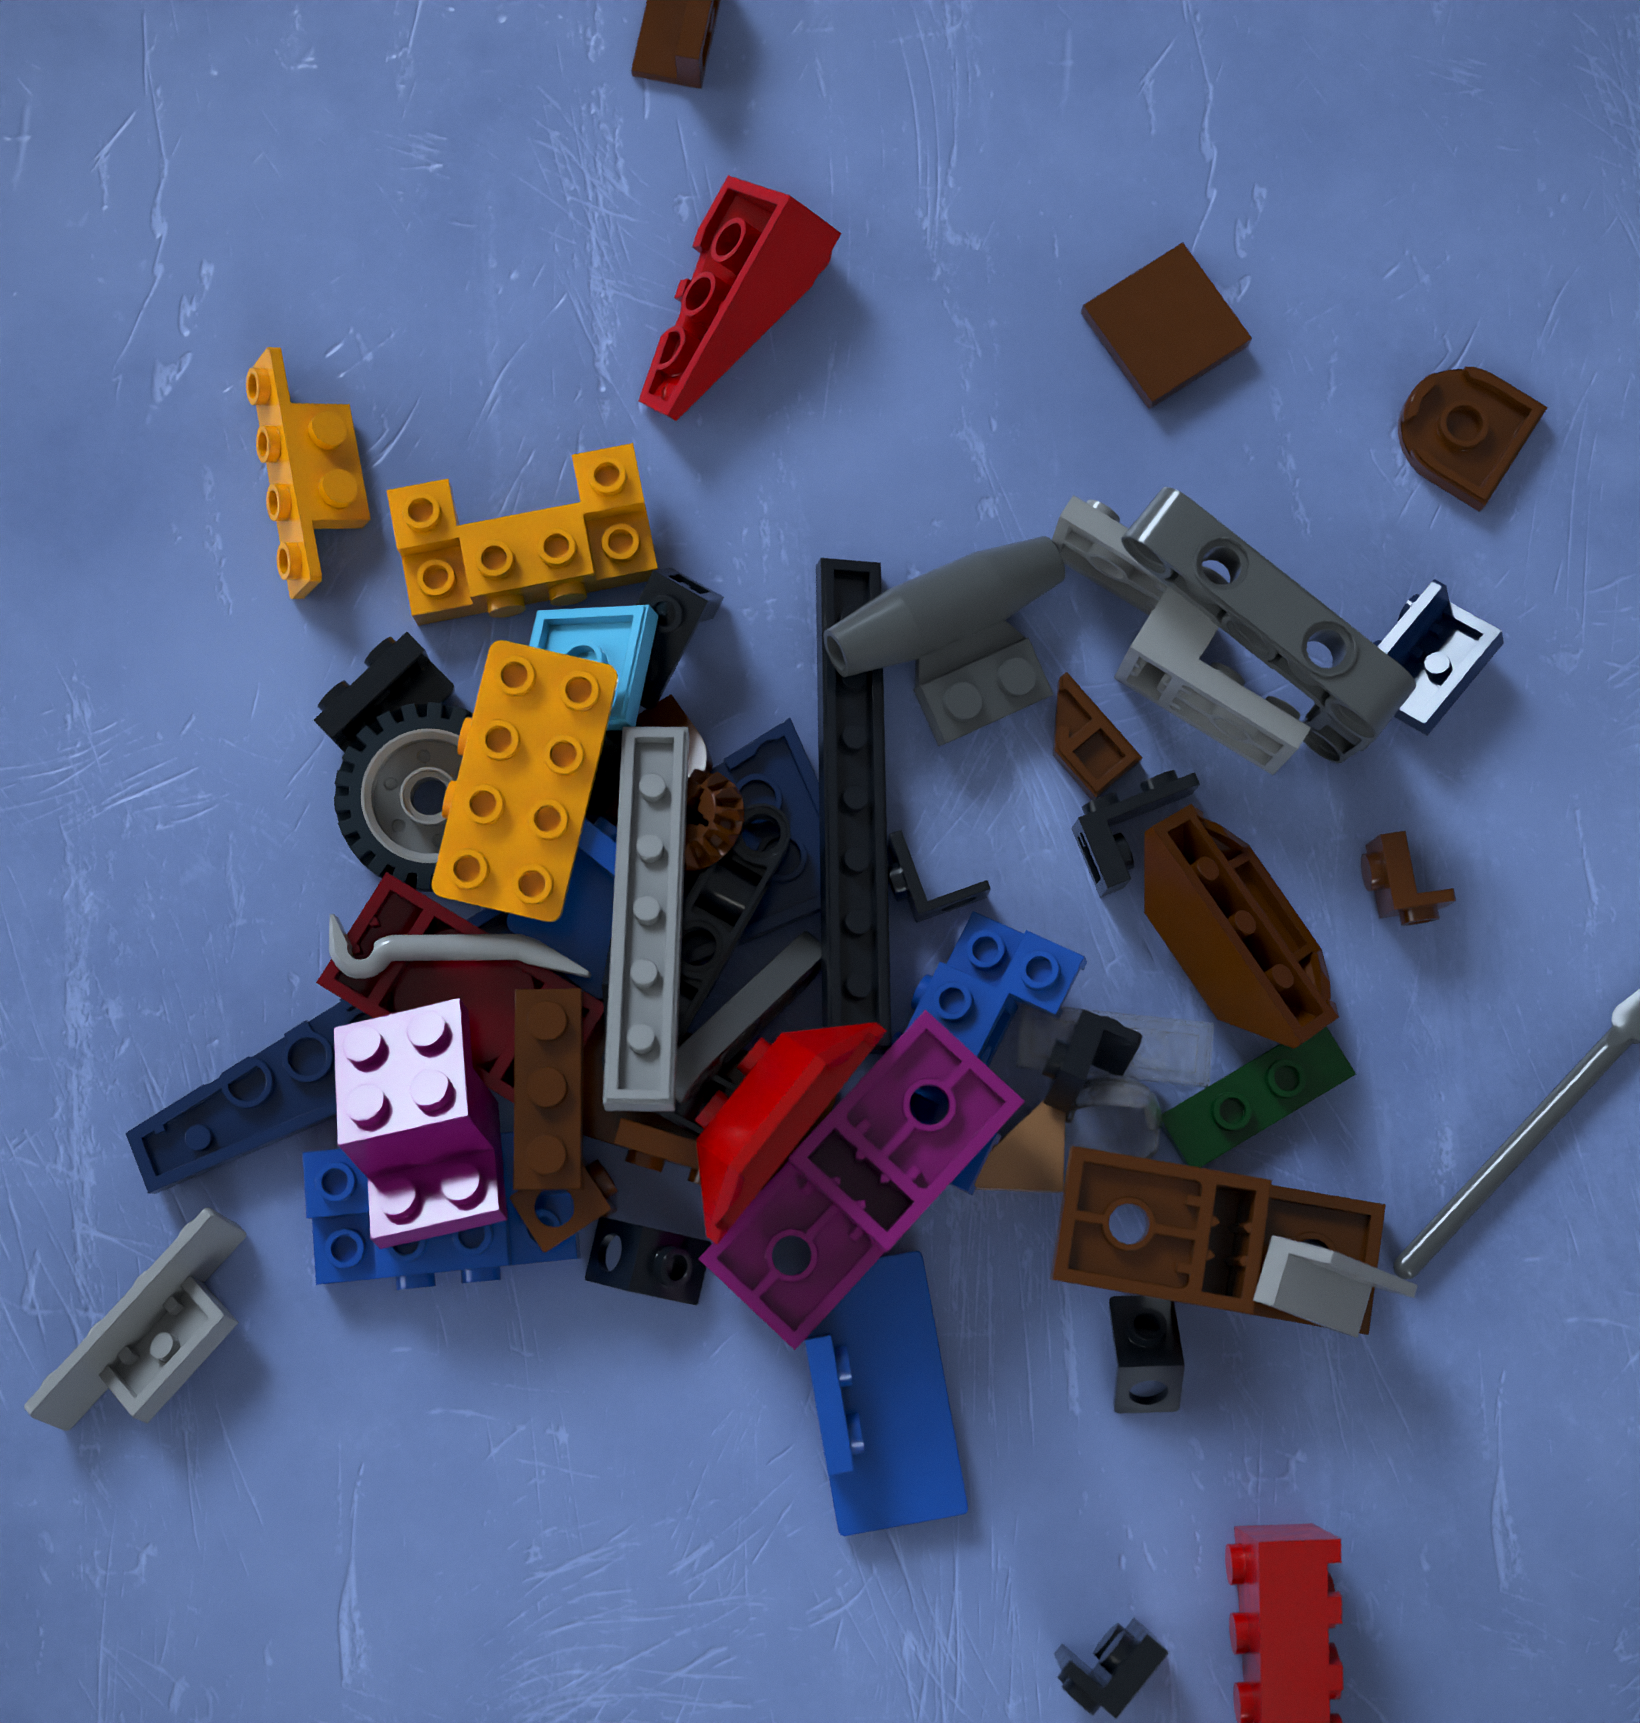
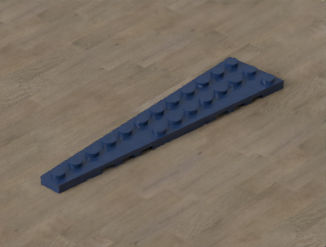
[125,718,821,1194]

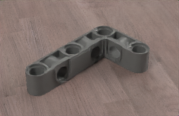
[1121,487,1417,763]

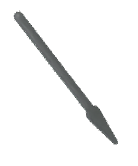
[1393,989,1640,1280]

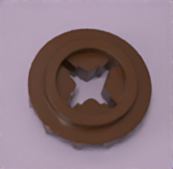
[684,768,745,871]

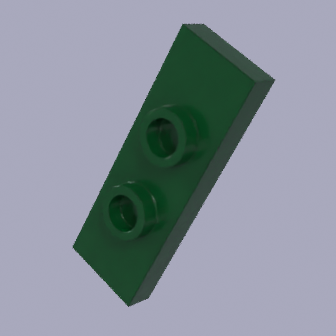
[1156,1026,1356,1168]

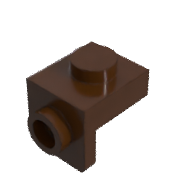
[1361,831,1456,926]

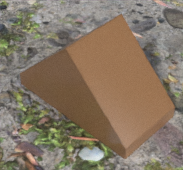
[974,1099,1065,1193]

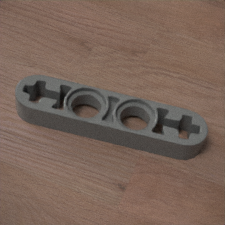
[675,931,822,1105]

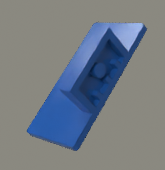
[796,1251,968,1536]

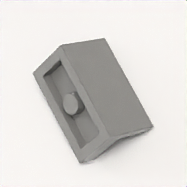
[1253,1235,1418,1338]

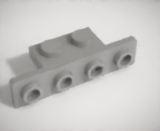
[24,1207,246,1431]

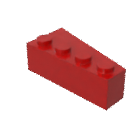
[1225,1523,1343,1723]

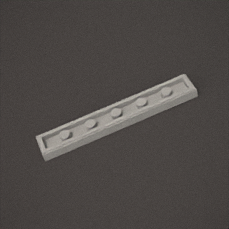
[603,727,690,1111]

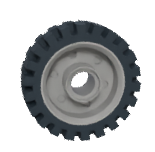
[334,702,473,892]

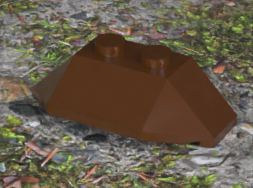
[1144,804,1339,1049]

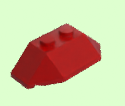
[695,1022,887,1245]

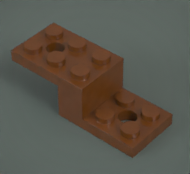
[1050,1146,1386,1335]

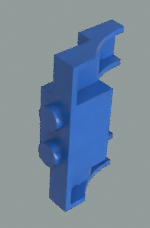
[891,911,1087,1195]
[302,1132,581,1290]

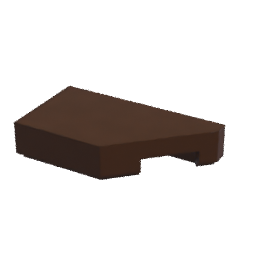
[1052,672,1143,800]

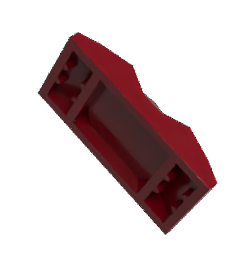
[316,872,604,1103]

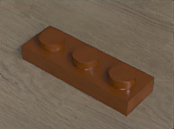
[513,988,584,1191]

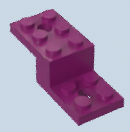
[699,1010,1025,1350]

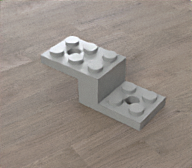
[1052,495,1311,775]

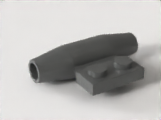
[824,536,1065,746]

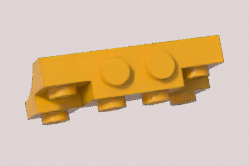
[386,443,658,626]

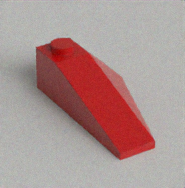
[638,175,842,421]

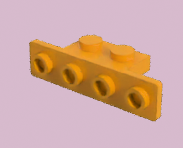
[246,347,371,599]

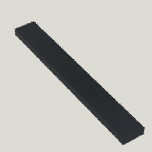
[816,558,892,1054]

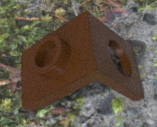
[510,1157,619,1252]

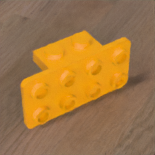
[432,640,619,922]

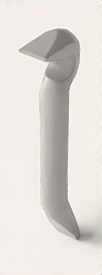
[329,914,592,979]

